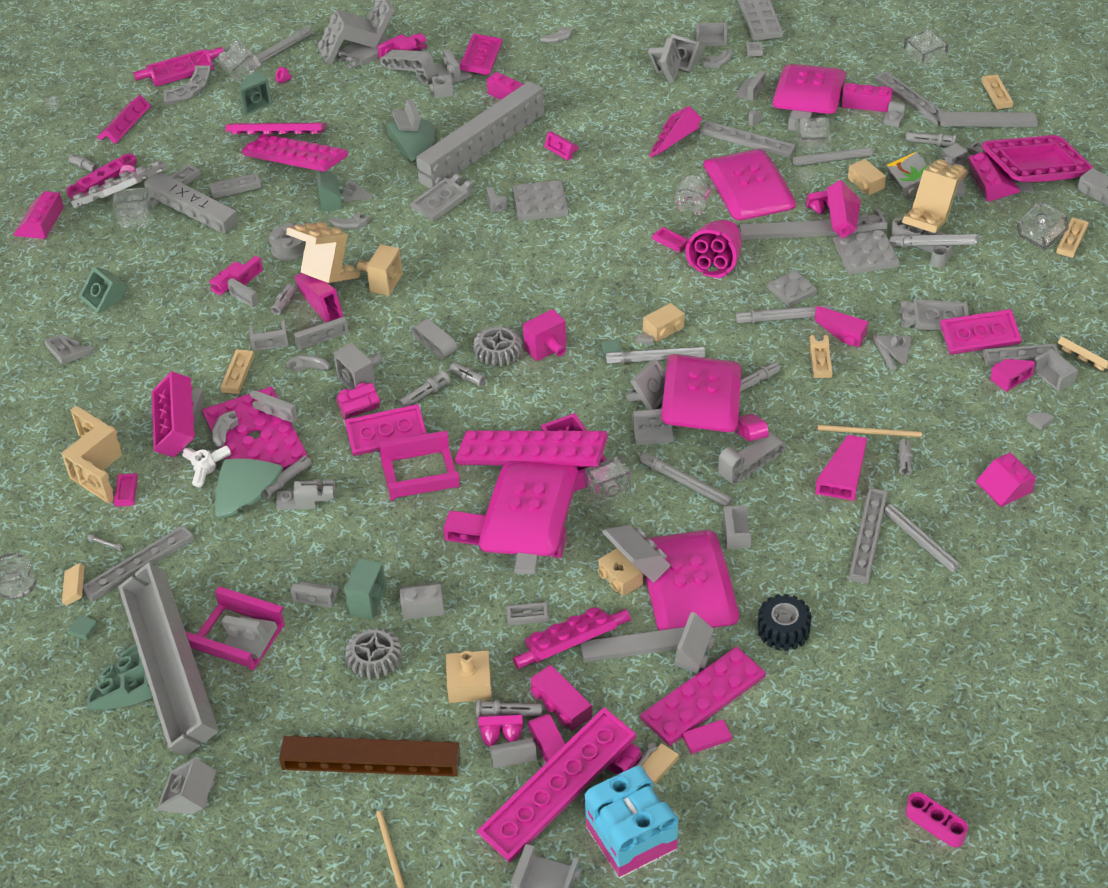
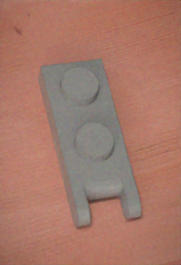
[250,390,298,423]

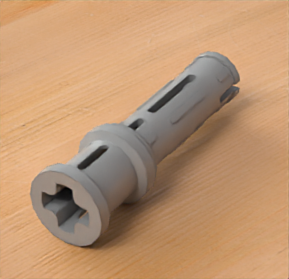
[906,131,957,147]
[398,370,451,407]
[261,455,312,500]
[476,699,542,718]

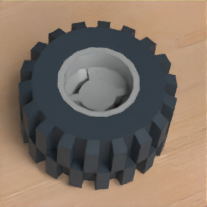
[757,594,812,651]

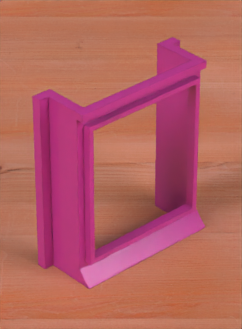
[379,431,460,501]
[186,586,285,671]

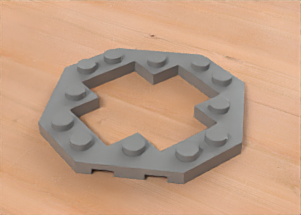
[71,159,168,208]

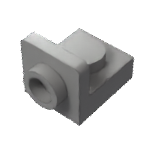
[883,101,906,128]
[486,187,507,213]

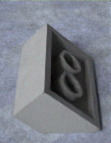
[602,525,671,583]

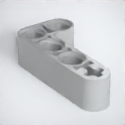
[380,50,438,85]
[891,218,955,267]
[718,432,787,486]

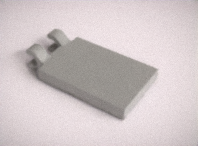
[337,35,390,69]
[410,173,475,222]
[899,299,969,331]

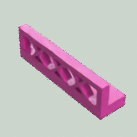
[97,95,151,143]

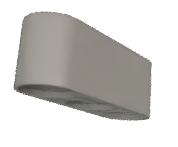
[411,319,458,359]

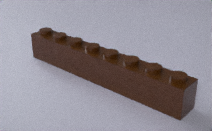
[279,735,460,777]

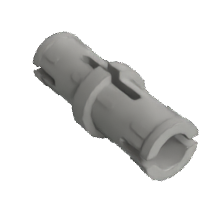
[68,153,99,172]
[270,284,296,315]
[450,362,486,387]
[897,439,913,475]

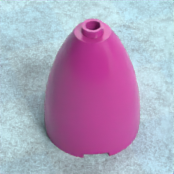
[686,220,742,278]

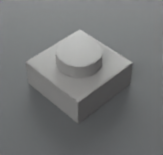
[746,42,763,57]

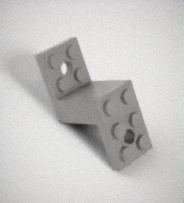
[318,0,395,65]

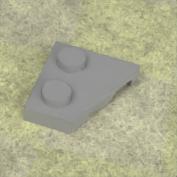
[853,209,887,234]
[45,334,94,364]

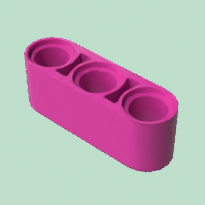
[736,414,769,441]
[528,714,565,763]
[906,792,968,847]

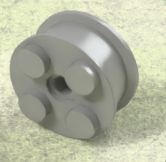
[269,223,306,261]

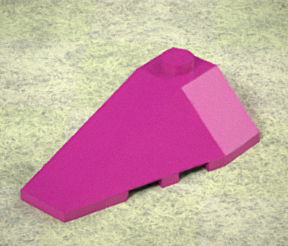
[649,106,702,157]

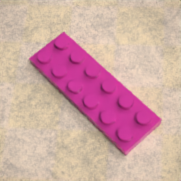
[226,122,327,134]
[640,646,766,746]

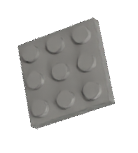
[512,180,569,221]
[833,229,900,275]

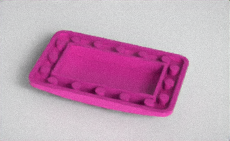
[773,64,846,114]
[982,135,1094,183]
[703,149,796,221]
[661,354,741,432]
[479,461,579,556]
[645,530,739,631]

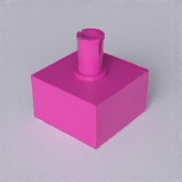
[523,309,566,361]

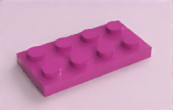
[460,33,503,75]
[940,309,1022,355]
[345,404,426,456]

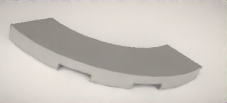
[164,66,211,106]

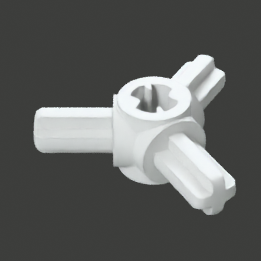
[182,446,231,488]

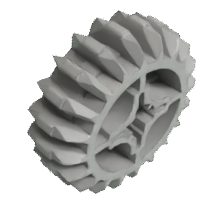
[473,325,523,367]
[345,626,402,680]

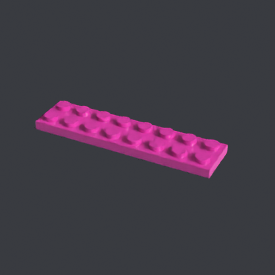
[241,134,348,172]
[455,431,608,467]
[477,707,637,863]

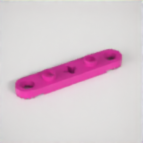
[66,153,137,199]

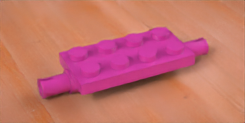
[133,47,224,87]
[513,608,631,670]

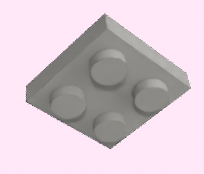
[767,270,817,307]

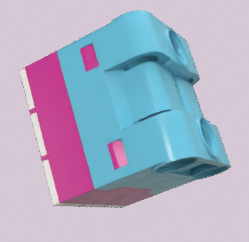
[585,766,679,878]

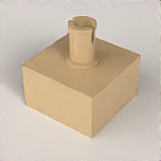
[357,244,403,296]
[446,651,492,703]

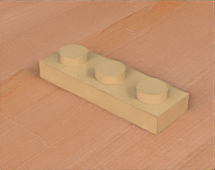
[981,74,1013,109]
[1056,217,1089,258]
[1058,336,1108,371]
[220,349,254,394]

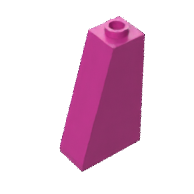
[827,179,861,239]
[294,273,343,323]
[815,435,867,501]

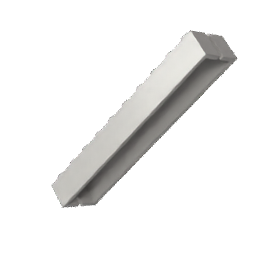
[416,81,544,188]
[118,562,219,756]

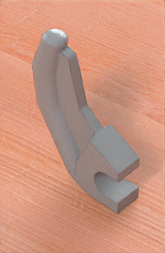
[540,26,573,43]
[703,49,733,68]
[328,213,370,230]
[286,355,331,373]
[212,410,239,447]

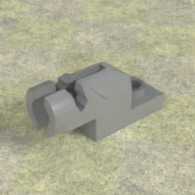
[276,479,335,510]

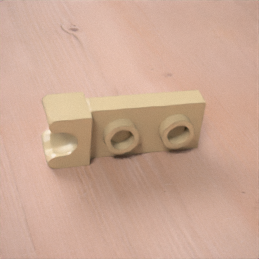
[809,335,833,378]

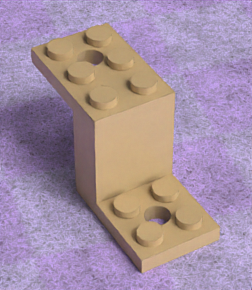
[902,159,968,233]
[286,222,360,283]
[61,406,122,504]

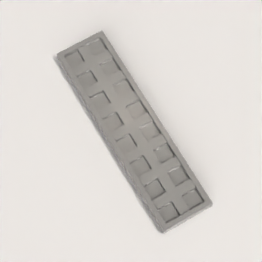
[737,0,783,41]

